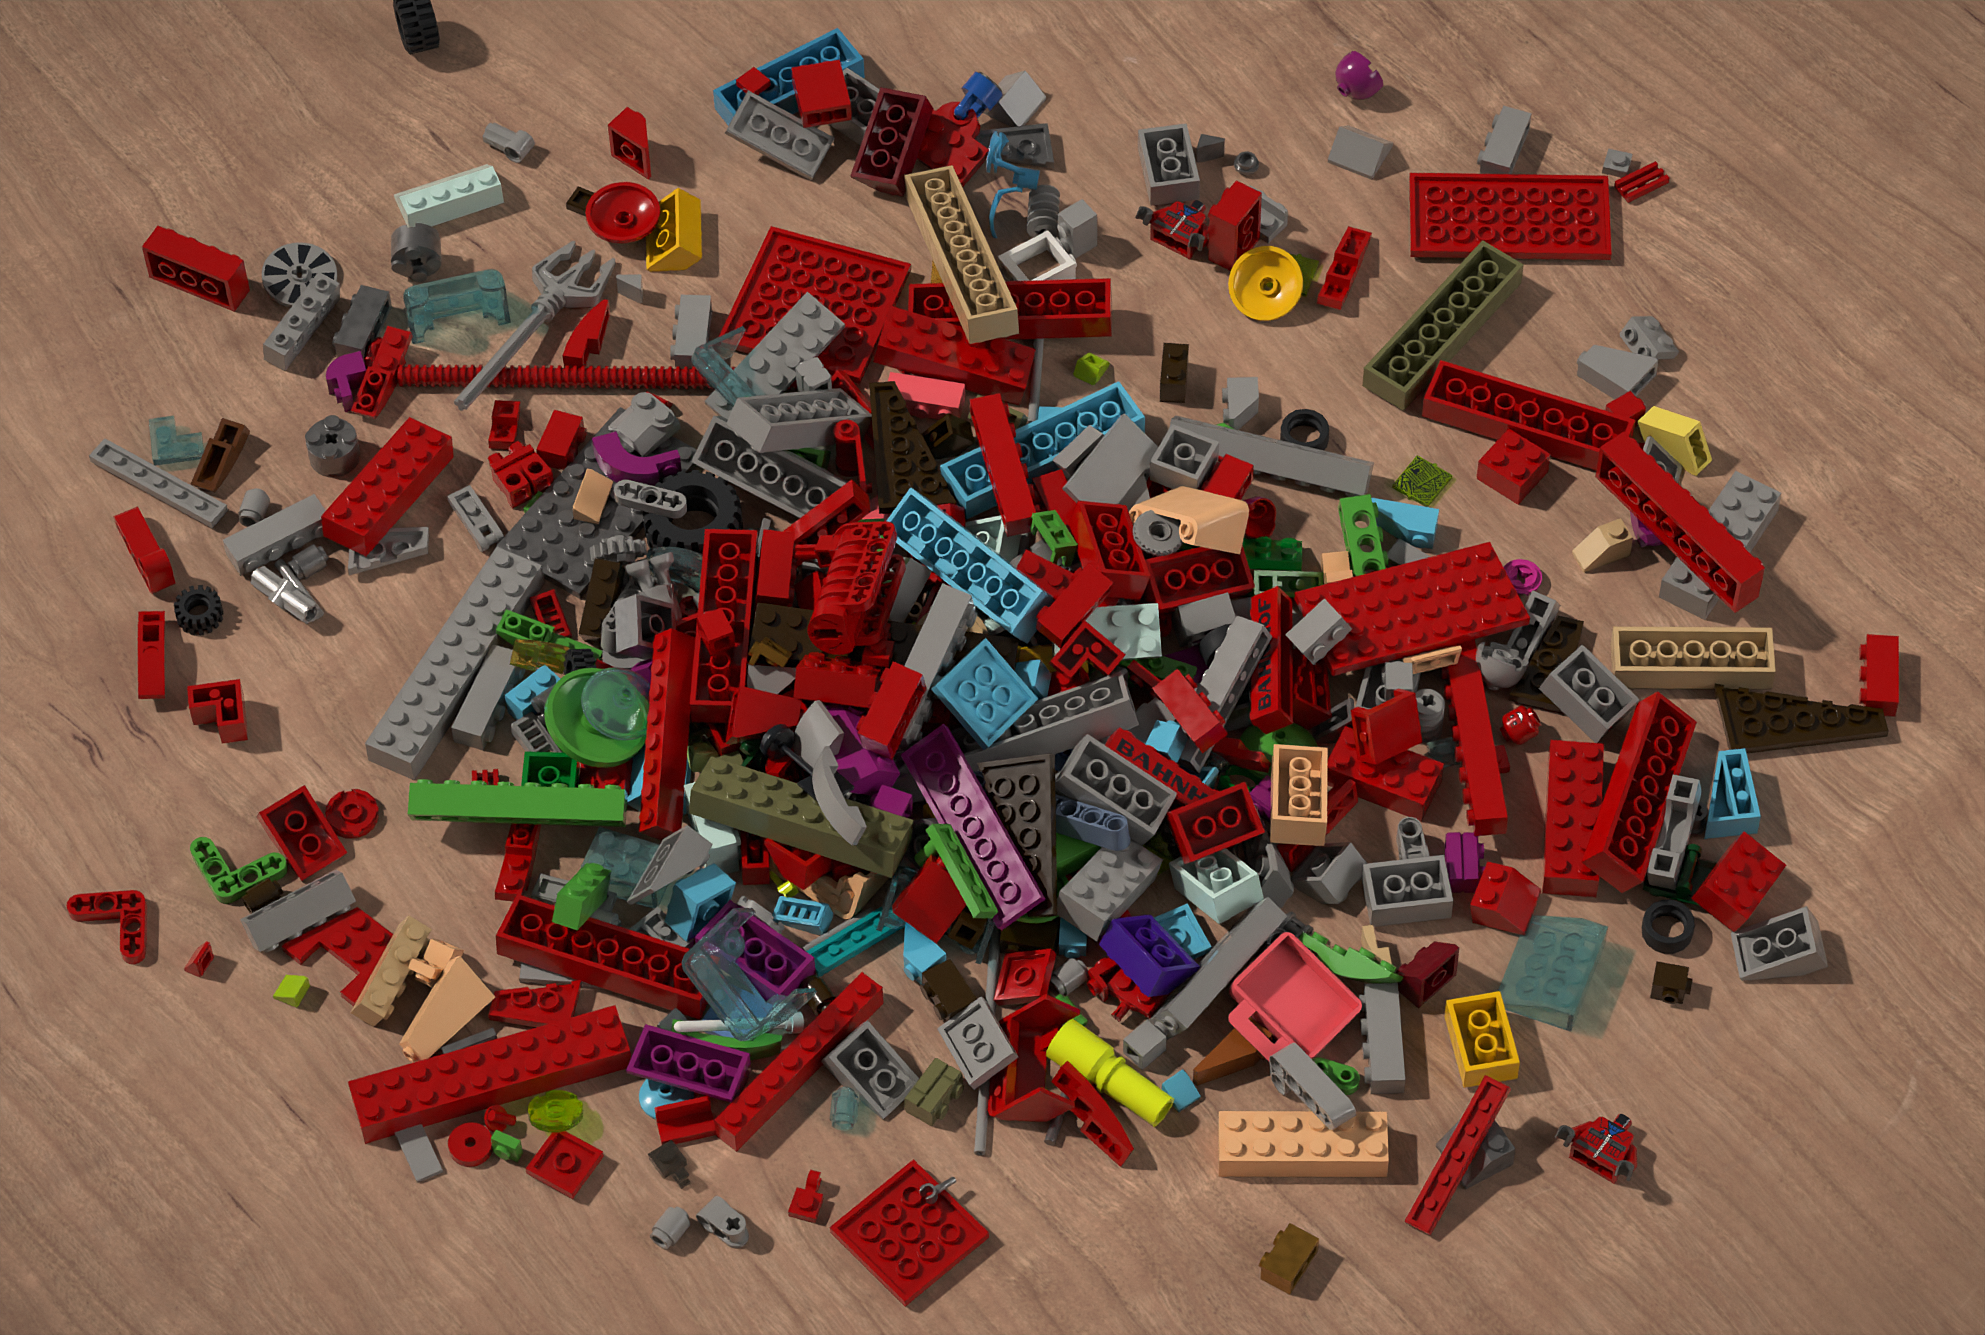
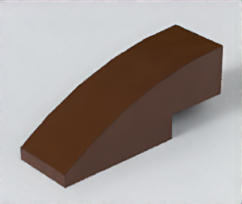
[191,418,250,493]

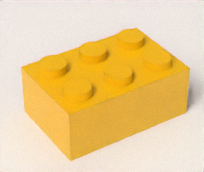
[1444,991,1520,1088]

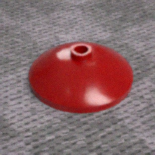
[586,182,660,244]

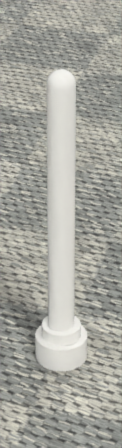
[674,1012,804,1034]

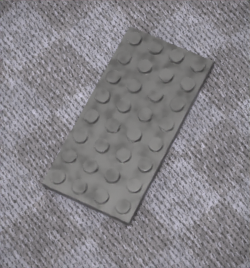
[496,407,697,599]

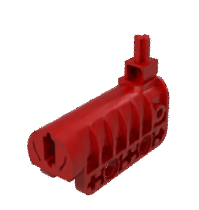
[795,521,906,655]

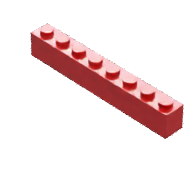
[639,628,695,841]
[714,972,884,1152]

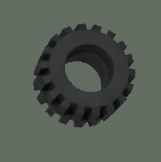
[393,0,440,55]

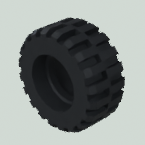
[643,470,743,570]

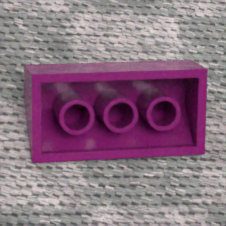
[825,703,900,796]
[626,1024,751,1102]

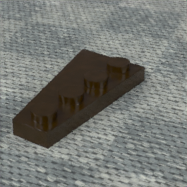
[1509,616,1584,712]

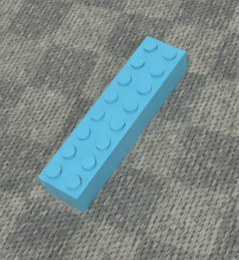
[940,381,1145,520]
[887,488,1055,643]

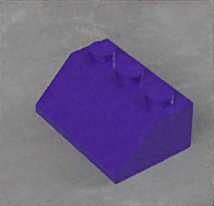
[1099,914,1200,997]

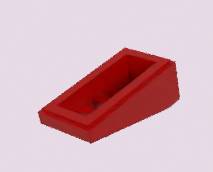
[530,589,572,638]

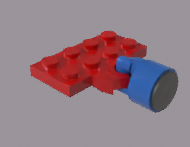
[917,72,1003,188]

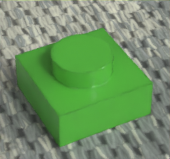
[491,1130,523,1162]

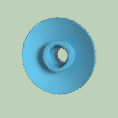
[639,1079,694,1120]

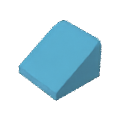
[1162,1070,1201,1112]

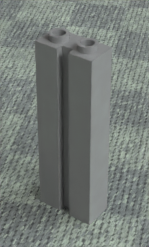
[1148,897,1287,1040]

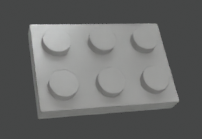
[937,997,1018,1090]

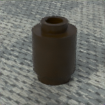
[241,878,284,914]
[799,975,836,1016]

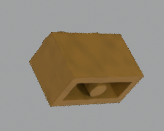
[1259,1223,1319,1295]

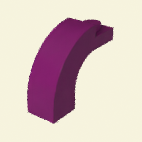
[592,431,682,486]

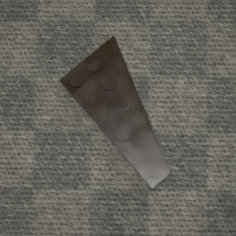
[869,381,957,514]
[977,753,1057,919]

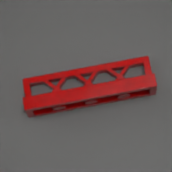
[1277,779,1358,872]

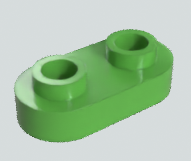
[1312,1058,1360,1095]

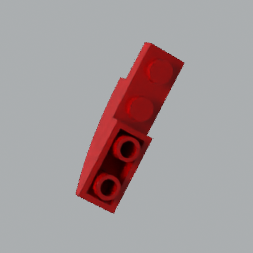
[351,326,413,419]
[138,611,165,699]
[495,823,541,901]

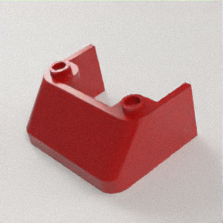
[988,994,1080,1122]

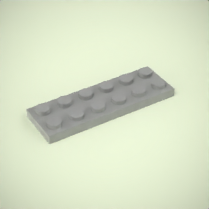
[705,292,845,419]

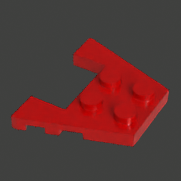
[282,907,393,1007]

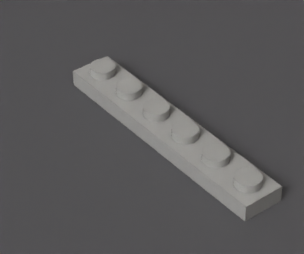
[89,438,228,528]

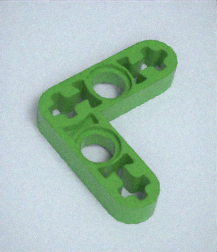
[190,837,288,904]

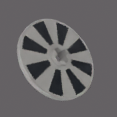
[262,243,337,308]

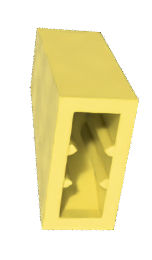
[1638,406,1712,476]

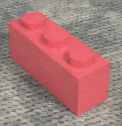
[888,372,965,420]

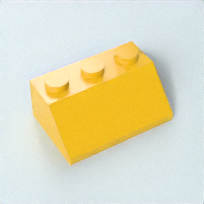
[646,188,702,272]

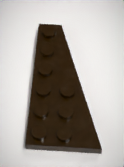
[1714,683,1889,754]

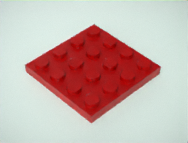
[829,1159,989,1307]

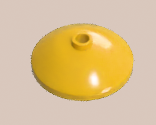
[1228,246,1303,321]

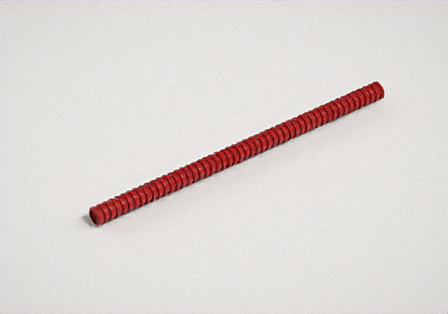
[397,364,797,390]

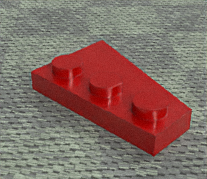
[488,980,582,1027]

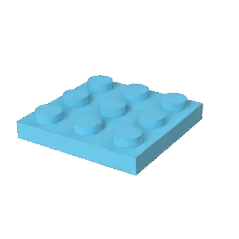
[931,638,1038,750]

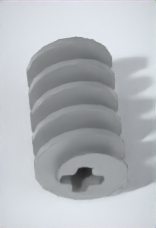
[1027,185,1060,238]
[1416,689,1445,744]

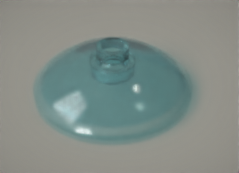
[581,667,650,740]

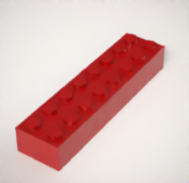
[908,278,1112,340]
[1422,360,1635,470]
[1595,431,1765,613]
[690,529,759,723]
[1582,691,1697,893]
[496,894,720,1019]

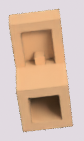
[1320,551,1353,584]
[408,939,464,988]

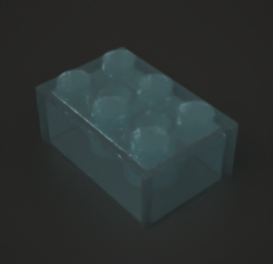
[580,827,668,909]

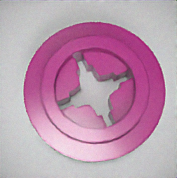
[1504,559,1542,596]

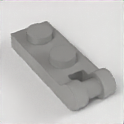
[447,485,504,552]

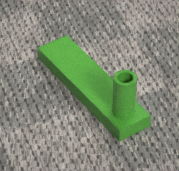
[914,823,998,918]

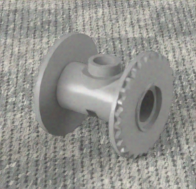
[1133,510,1183,560]

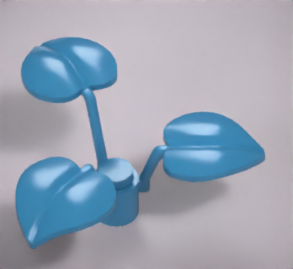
[986,131,1040,238]

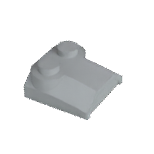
[608,392,681,457]

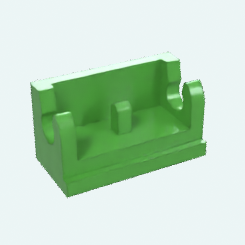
[1030,510,1078,567]

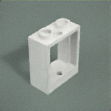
[998,231,1077,281]

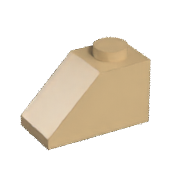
[1572,518,1633,573]

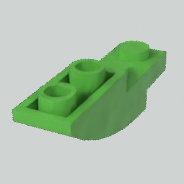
[496,609,603,671]
[1299,931,1403,984]

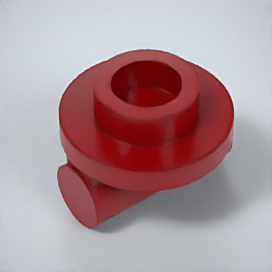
[484,1105,516,1133]

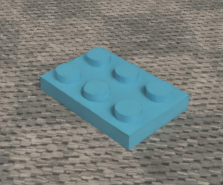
[1154,904,1212,960]

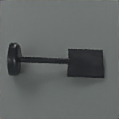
[760,724,855,802]

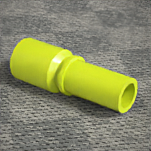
[1046,1019,1174,1127]

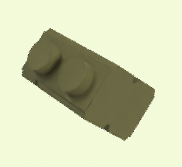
[904,1058,964,1126]

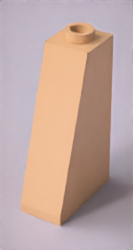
[399,956,495,1063]

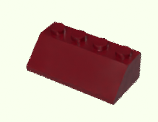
[850,87,934,197]

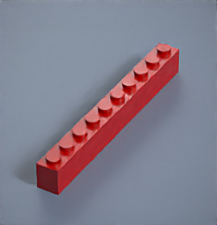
[1437,639,1508,836]

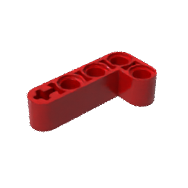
[113,506,176,594]

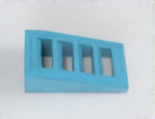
[772,896,834,935]

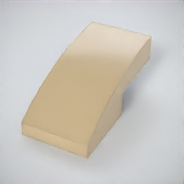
[1361,925,1392,964]

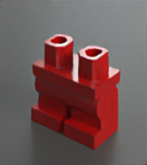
[488,441,554,509]

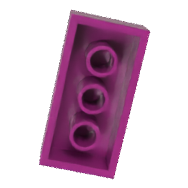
[695,900,816,1011]

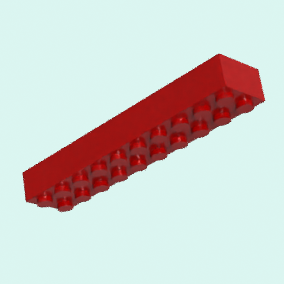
[348,1005,631,1144]

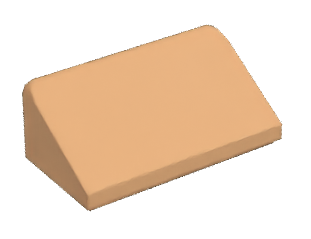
[572,468,614,524]
[1403,646,1462,674]

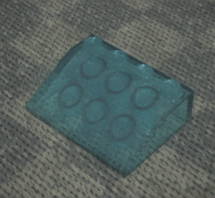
[1498,915,1608,1032]

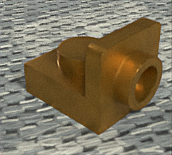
[748,637,793,667]

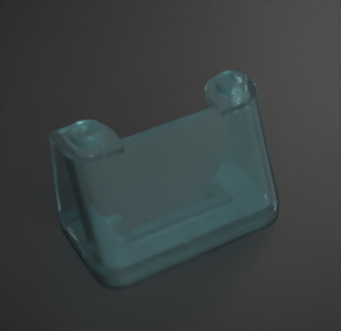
[403,269,511,344]

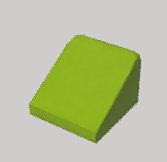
[1073,352,1110,385]
[273,975,310,1008]

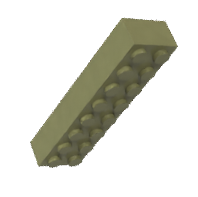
[1362,240,1524,411]
[689,756,913,878]

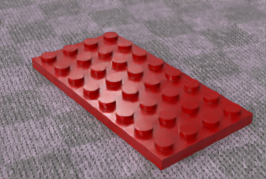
[1409,173,1612,260]
[1294,542,1530,676]

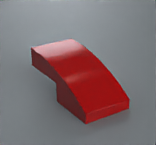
[488,400,521,449]

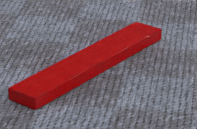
[1404,1075,1511,1236]

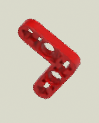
[66,890,147,964]

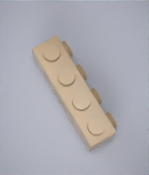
[350,915,432,1027]

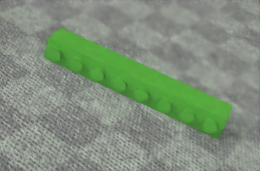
[408,779,628,827]

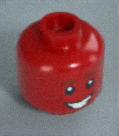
[1500,705,1541,745]

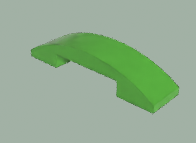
[671,1019,782,1060]

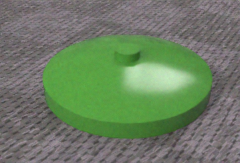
[544,668,649,768]

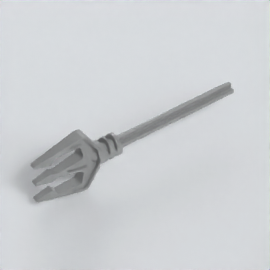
[454,241,615,411]

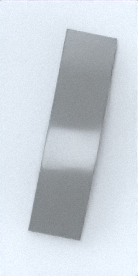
[812,746,867,845]

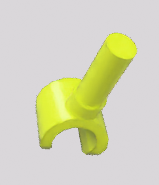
[769,871,799,898]

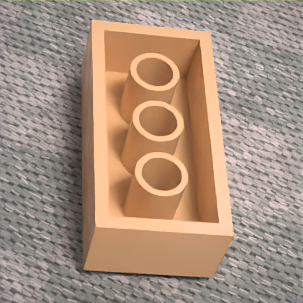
[1270,744,1328,846]

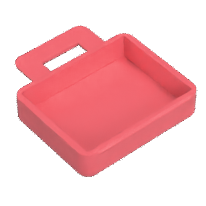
[1228,932,1362,1061]

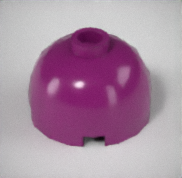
[1335,51,1384,100]

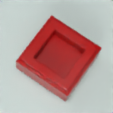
[736,67,771,95]

